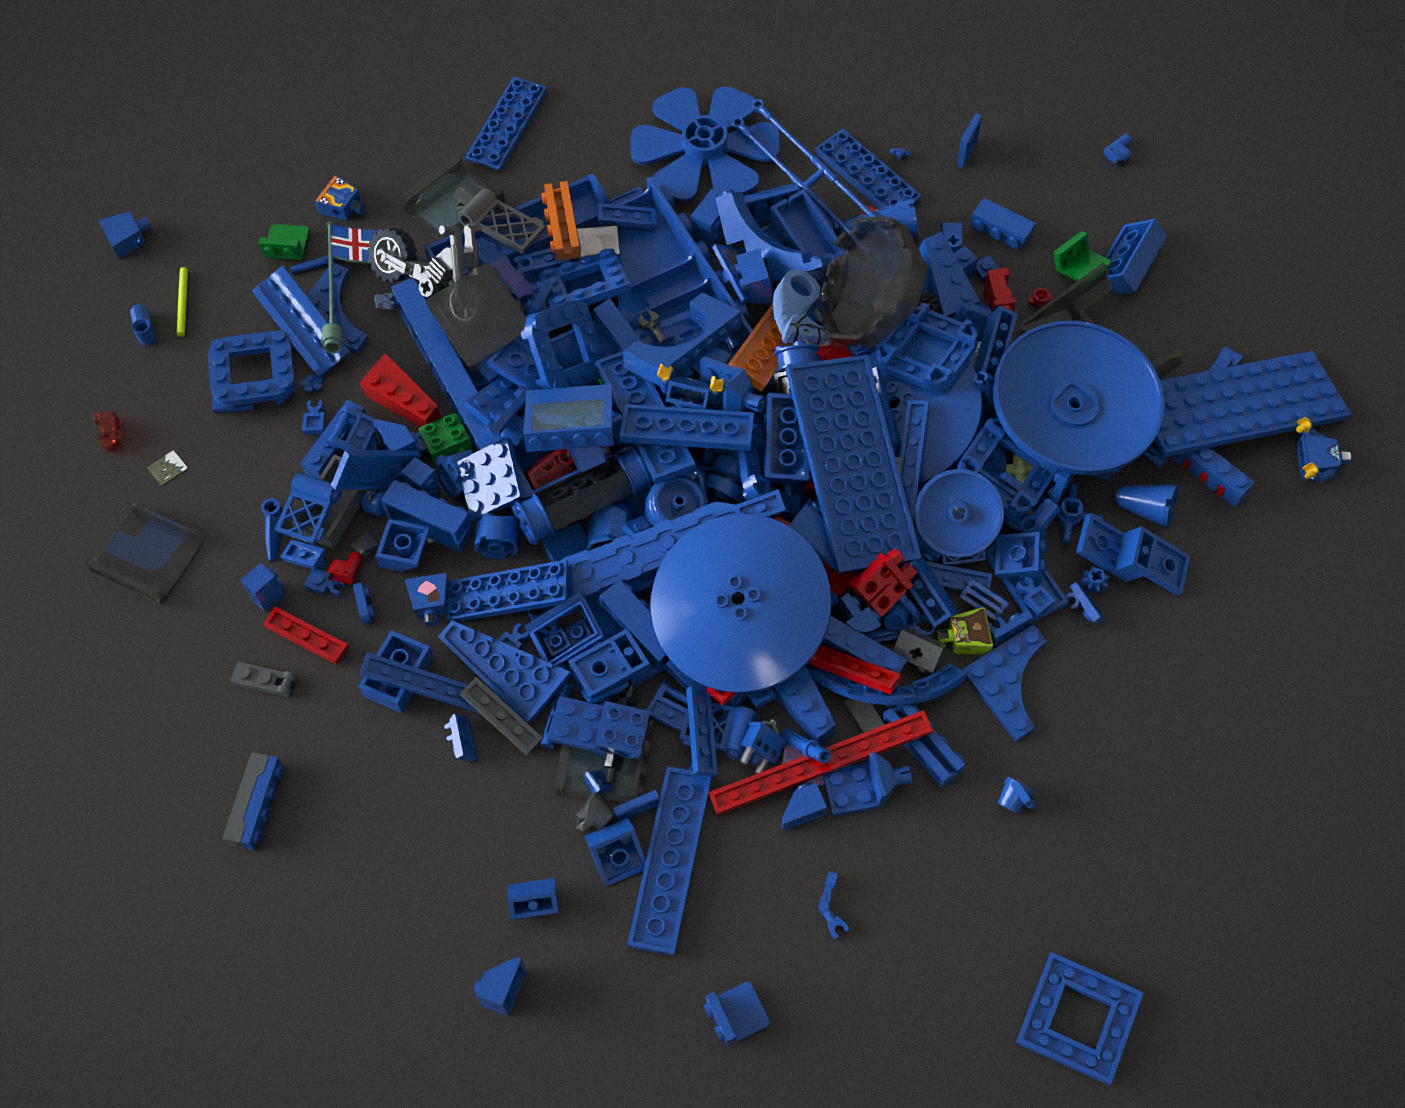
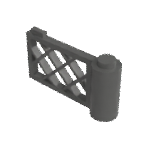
[457,189,545,254]

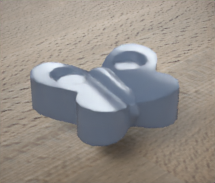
[374,293,395,310]

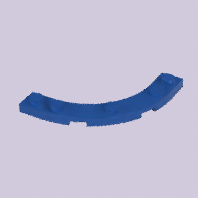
[808,663,967,706]

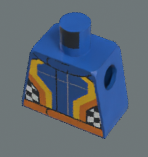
[315,175,366,220]

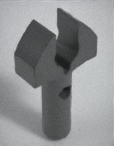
[639,310,666,344]

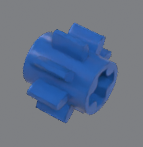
[1081,566,1110,595]

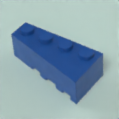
[918,232,980,319]
[771,665,836,745]

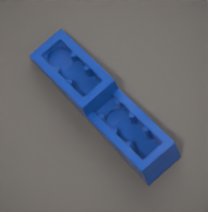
[593,298,643,352]

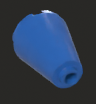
[1115,485,1178,527]

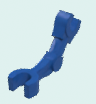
[818,871,849,940]

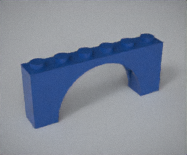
[623,293,742,387]

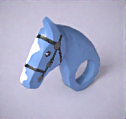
[773,269,834,346]

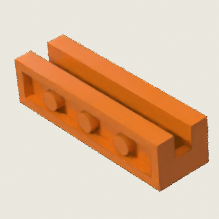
[541,181,580,261]

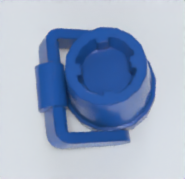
[883,594,921,631]
[998,777,1038,814]

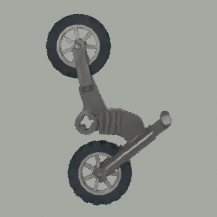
[368,224,495,331]

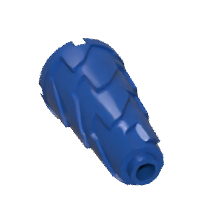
[842,198,919,239]

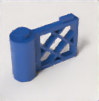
[275,472,342,544]
[679,702,757,760]

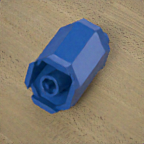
[587,502,633,551]

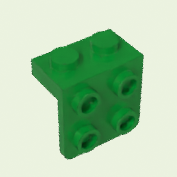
[258,224,310,260]
[1054,231,1111,285]
[419,413,475,468]

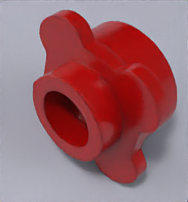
[1029,288,1053,309]

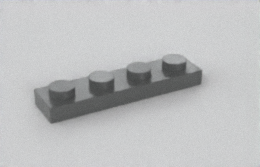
[460,677,543,756]

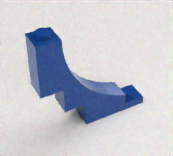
[715,189,832,282]

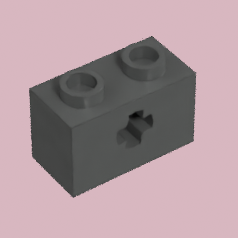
[893,627,946,673]

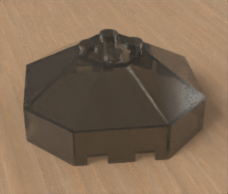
[815,217,928,348]

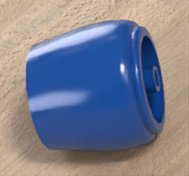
[645,475,708,527]

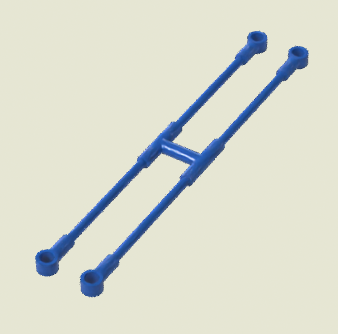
[732,99,900,262]

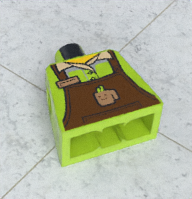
[938,607,993,655]

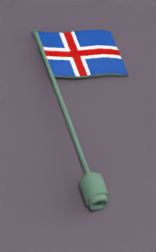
[322,222,388,354]

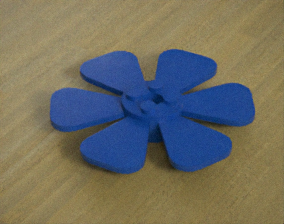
[631,86,780,202]

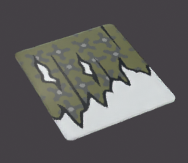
[148,451,187,485]

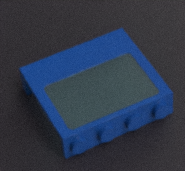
[523,384,614,452]

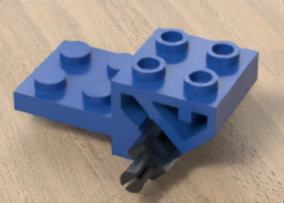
[549,685,650,785]

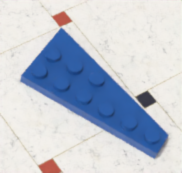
[438,620,573,724]

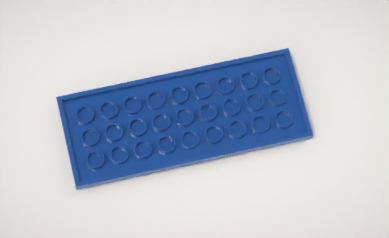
[1154,351,1352,457]
[785,355,922,574]

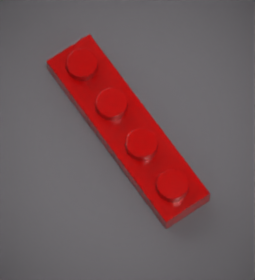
[263,606,349,665]
[810,645,901,695]

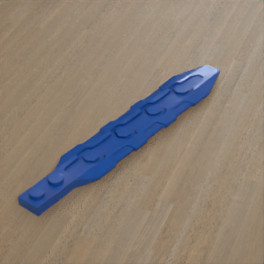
[562,489,787,599]

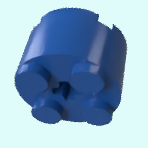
[474,513,519,559]

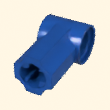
[130,304,156,345]
[1209,346,1244,371]

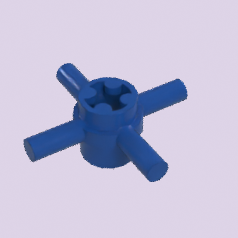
[1038,484,1103,544]

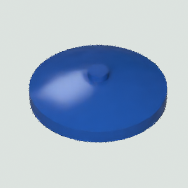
[915,469,1004,557]

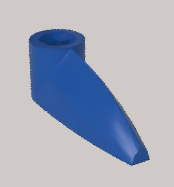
[261,498,284,562]

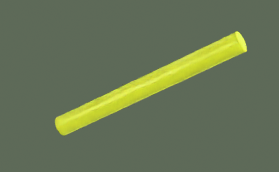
[177,267,188,337]

